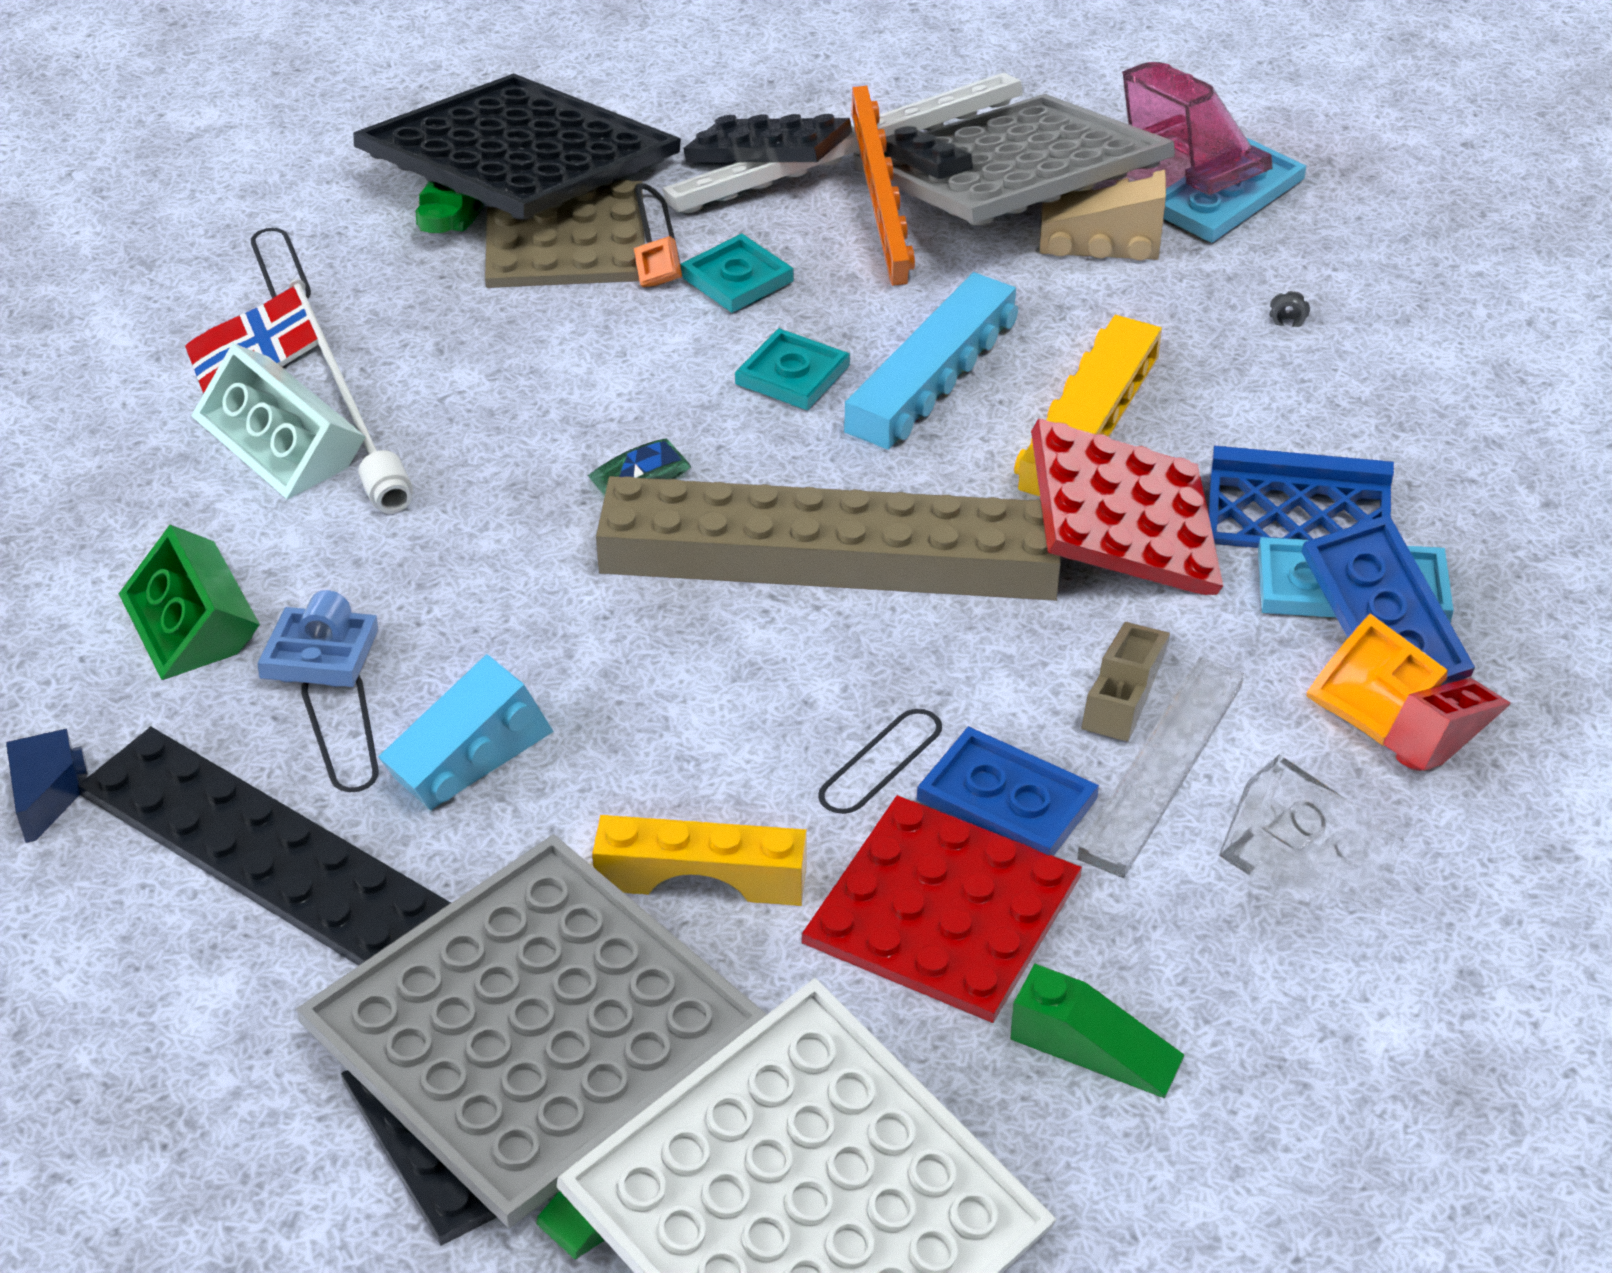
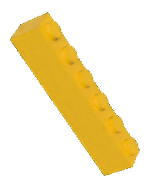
[1014,314,1162,496]

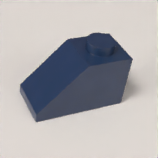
[6,728,88,843]

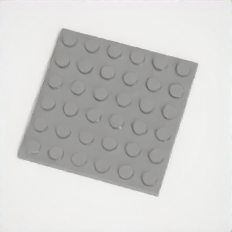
[853,94,1175,225]
[296,834,767,1229]

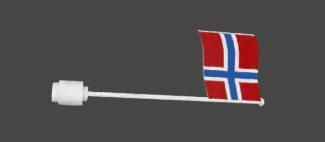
[185,279,413,514]

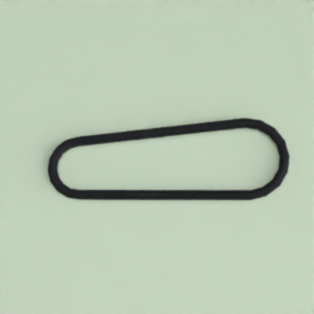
[301,675,379,793]

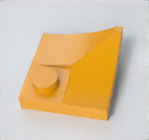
[1306,614,1448,746]

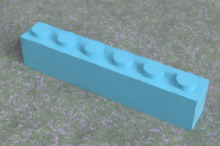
[844,272,1018,450]

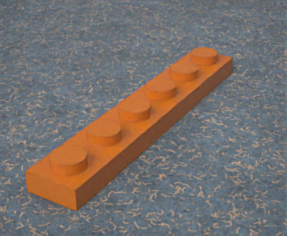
[851,85,915,286]

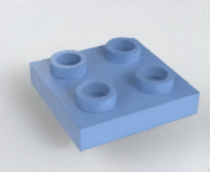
[257,590,378,687]

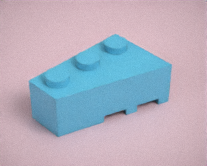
[378,654,554,810]

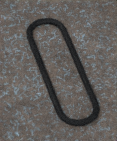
[635,183,680,263]
[251,228,311,299]
[818,709,942,814]

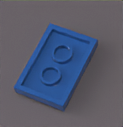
[917,726,1099,856]

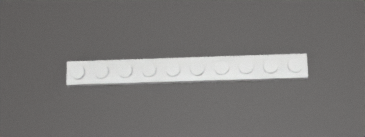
[662,73,1023,213]

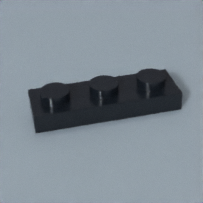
[884,126,973,180]

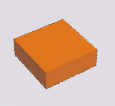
[634,236,682,288]

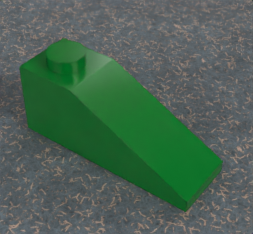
[1010,963,1184,1098]

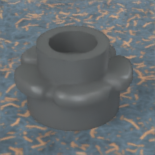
[1269,291,1310,327]

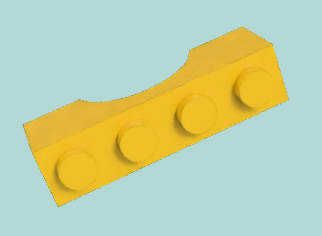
[592,815,807,906]

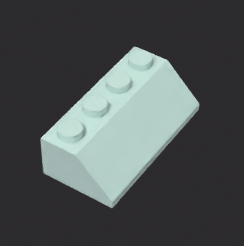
[191,343,366,499]

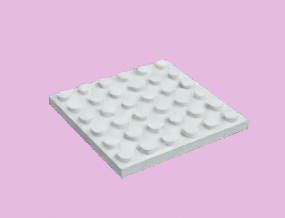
[556,978,1057,1273]

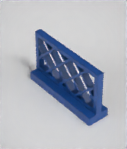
[1208,445,1394,548]

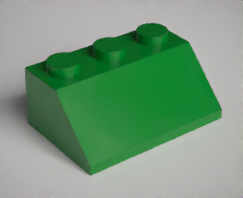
[118,524,260,680]

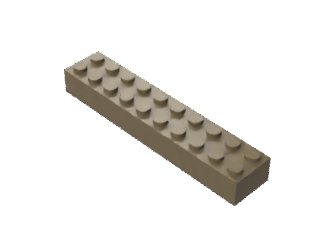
[596,476,1060,601]

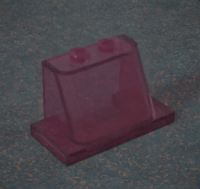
[1122,62,1273,195]

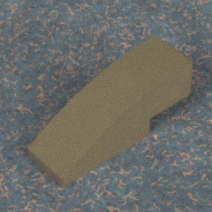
[1081,621,1170,742]

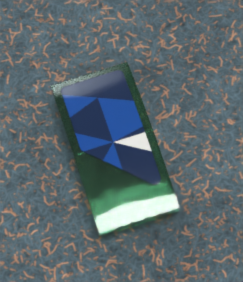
[587,438,691,497]

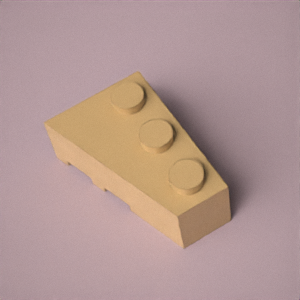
[1039,170,1166,260]

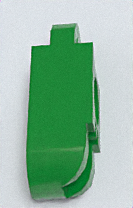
[415,182,485,233]

